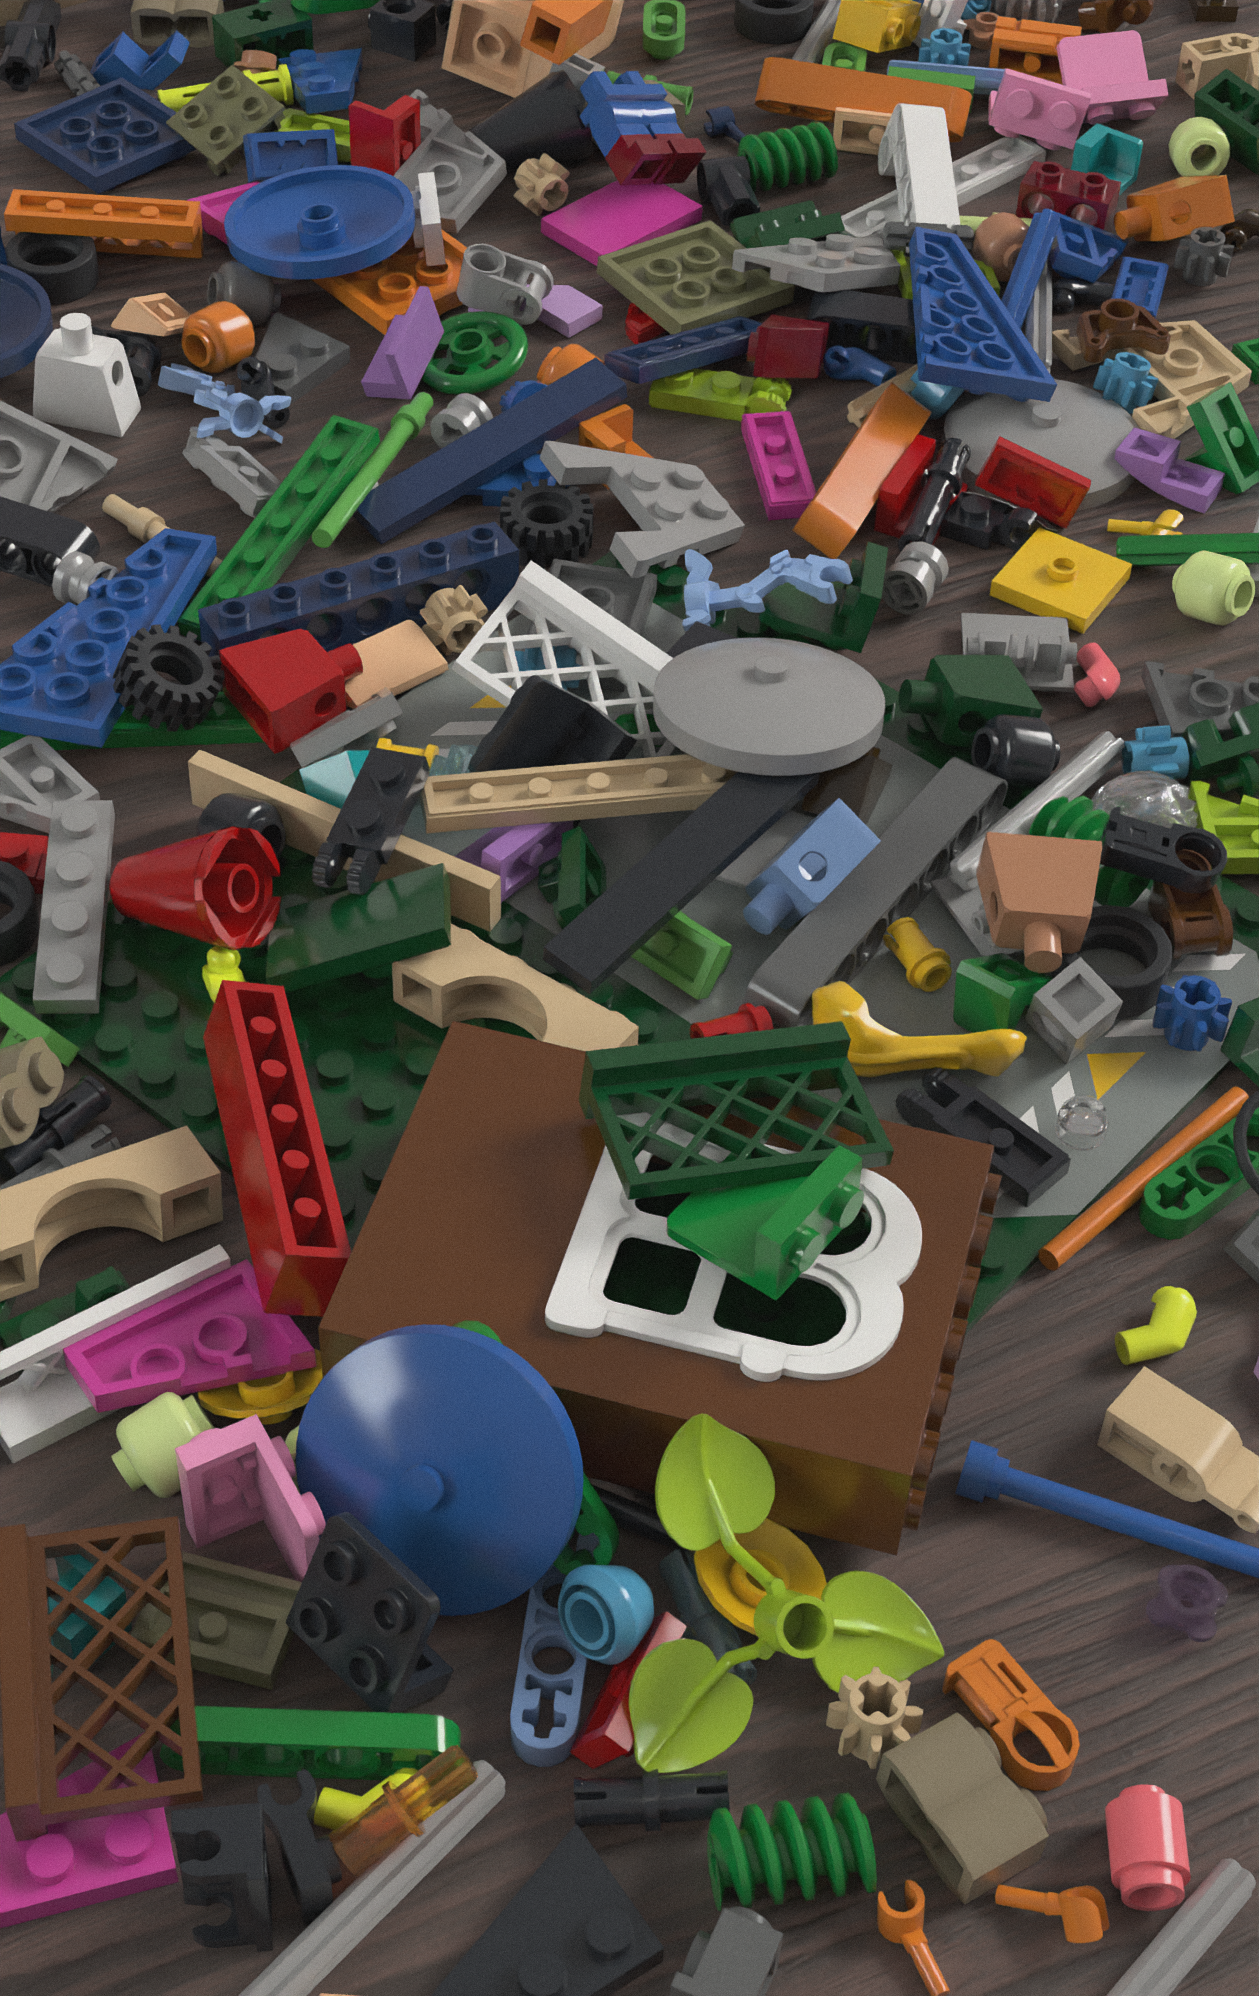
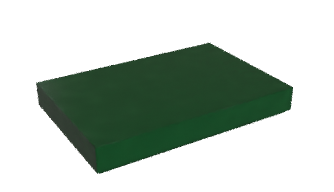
[266,863,451,994]

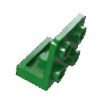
[666,1145,864,1300]

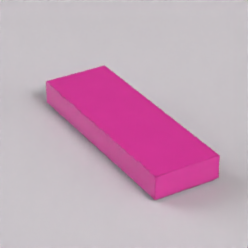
[741,411,817,520]

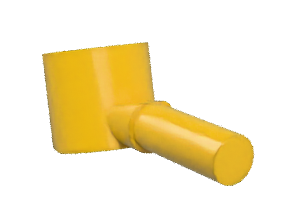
[1107,509,1184,535]

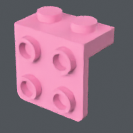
[1057,30,1169,124]
[988,68,1091,150]
[175,1414,326,1582]

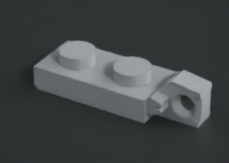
[182,427,282,518]

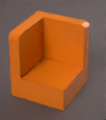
[579,404,653,489]

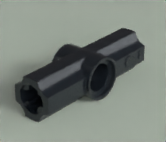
[0,0,62,91]

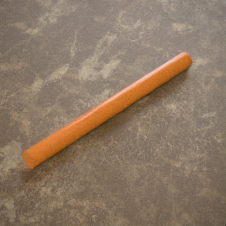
[1038,1087,1249,1271]

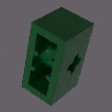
[212,0,314,71]
[1194,69,1259,175]

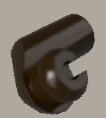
[1220,209,1259,252]

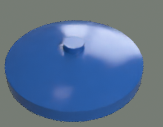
[224,165,416,279]
[296,1324,583,1616]

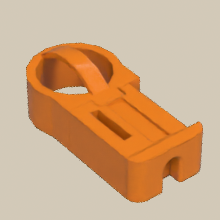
[942,1639,1080,1791]

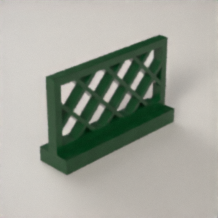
[578,1021,894,1200]

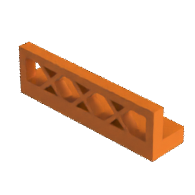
[4,189,204,259]

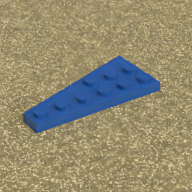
[909,227,1057,402]
[0,528,217,748]

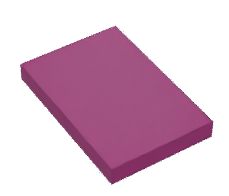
[541,171,703,266]

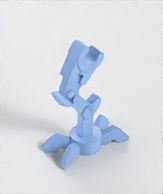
[158,363,291,444]
[682,549,853,631]

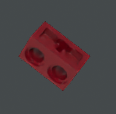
[1016,161,1121,233]

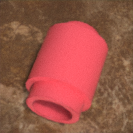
[1105,1784,1191,1911]

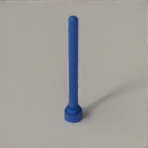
[955,1440,1259,1578]

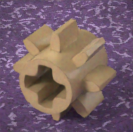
[514,153,570,216]
[420,585,488,655]
[826,1667,923,1769]

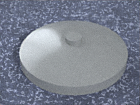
[942,379,1139,511]
[653,638,885,776]

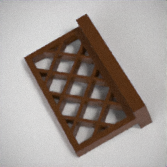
[0,1516,203,1842]

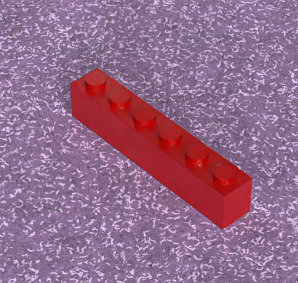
[203,980,351,1317]

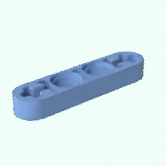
[510,1533,599,1767]

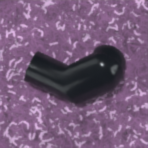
[1052,279,1115,313]
[236,357,290,428]

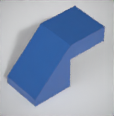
[90,30,190,90]

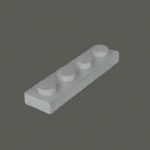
[33,800,115,1014]

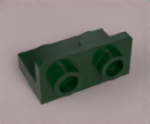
[730,200,845,248]

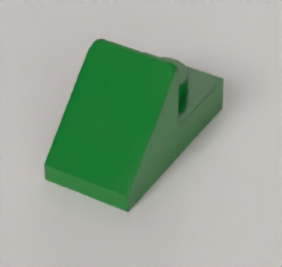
[1184,382,1259,494]
[953,953,1053,1033]

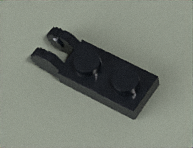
[312,747,430,895]
[895,1067,1071,1208]

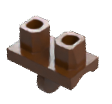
[1078,0,1153,34]

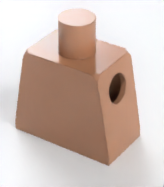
[976,832,1102,973]

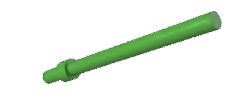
[312,392,433,548]

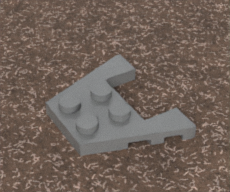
[393,89,507,233]
[539,441,745,578]

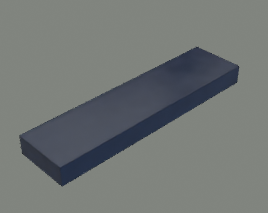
[604,316,762,384]

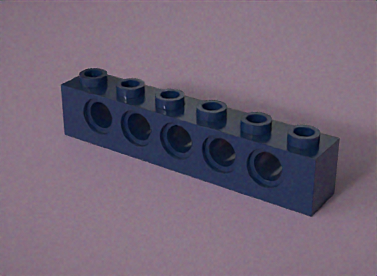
[198,522,519,689]

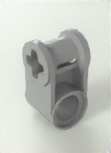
[456,243,554,325]

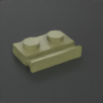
[131,1551,302,1690]

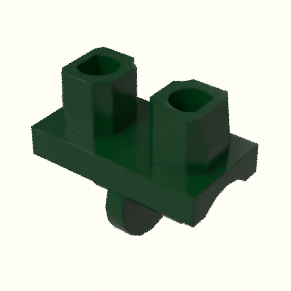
[1181,703,1259,799]

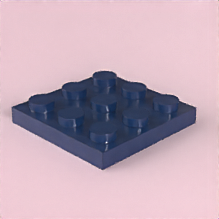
[14,77,197,194]

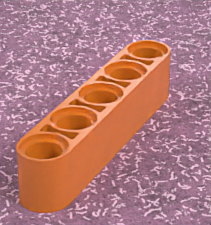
[754,57,972,143]
[792,382,932,559]

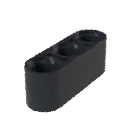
[806,290,917,364]
[0,496,100,587]

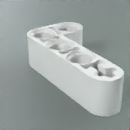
[878,103,960,253]

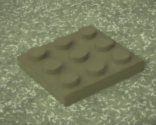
[597,220,795,335]

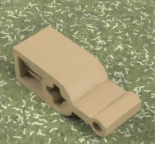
[1175,33,1259,99]
[1097,1366,1259,1534]

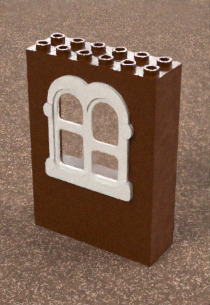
[318,1021,1002,1556]

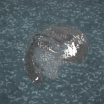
[1091,770,1198,829]

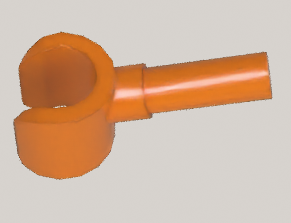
[877,1880,950,1996]
[995,1884,1110,1943]

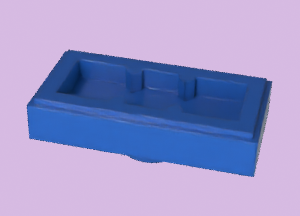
[243,129,338,183]
[1111,256,1169,319]

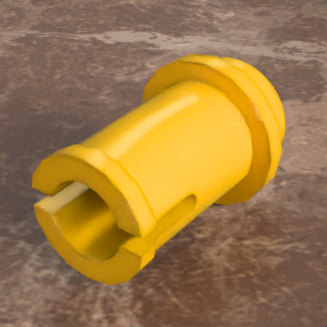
[883,917,952,992]

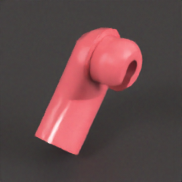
[1074,643,1121,707]

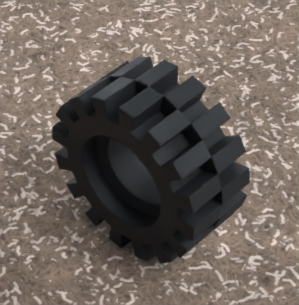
[500,479,594,570]
[113,624,225,732]

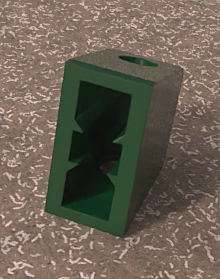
[898,655,1043,748]

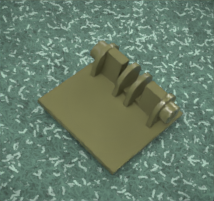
[166,65,285,176]

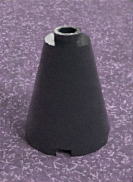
[469,70,594,170]

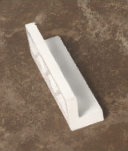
[0,1244,231,1463]

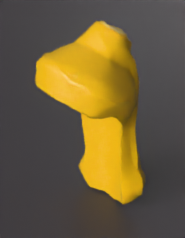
[812,981,1027,1077]

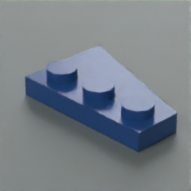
[278,48,363,114]

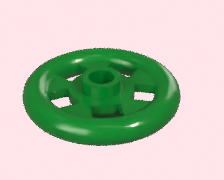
[421,311,528,395]

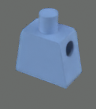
[743,798,881,935]

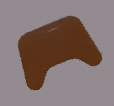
[1076,298,1171,363]

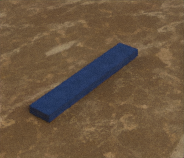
[352,357,628,545]

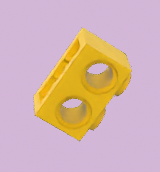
[832,0,921,53]

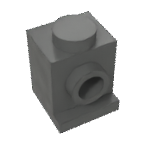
[670,1906,784,1996]

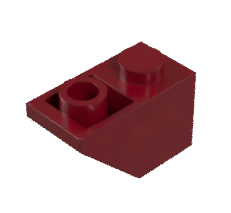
[747,315,829,378]

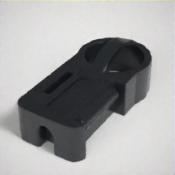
[1100,806,1227,894]

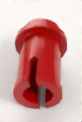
[690,1003,774,1039]

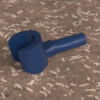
[703,106,746,144]

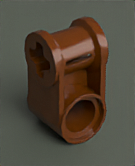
[1148,850,1233,961]

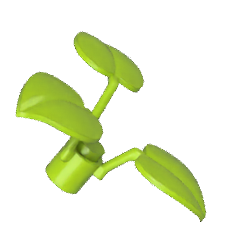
[629,1413,944,1773]

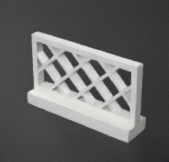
[452,561,676,758]

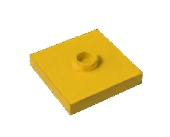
[989,527,1132,634]

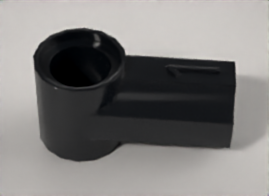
[697,156,761,231]

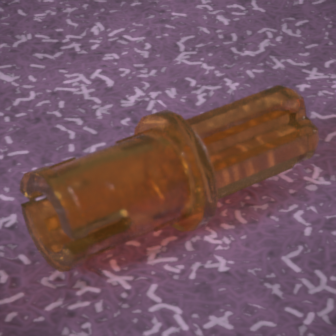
[329,1745,478,1877]

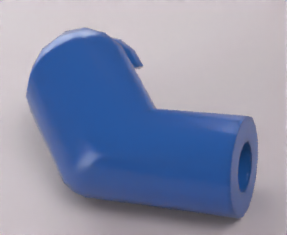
[823,346,897,386]

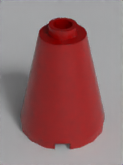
[109,826,281,950]

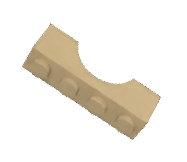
[392,924,639,1051]
[0,1126,223,1302]

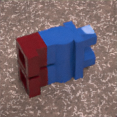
[579,71,707,186]

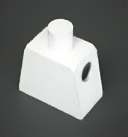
[33,313,141,437]

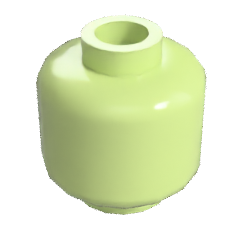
[1168,117,1230,177]
[1172,550,1255,626]
[111,1392,214,1498]

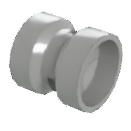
[882,542,949,615]

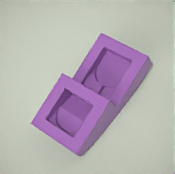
[1114,427,1225,513]

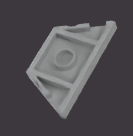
[732,234,900,292]
[0,401,118,513]

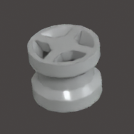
[430,393,493,449]
[52,551,119,604]

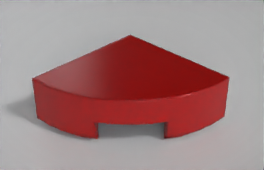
[625,303,667,344]

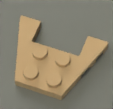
[1052,320,1252,439]

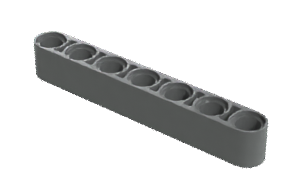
[743,757,1008,1028]

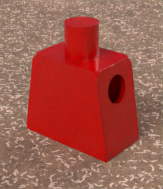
[219,629,363,754]

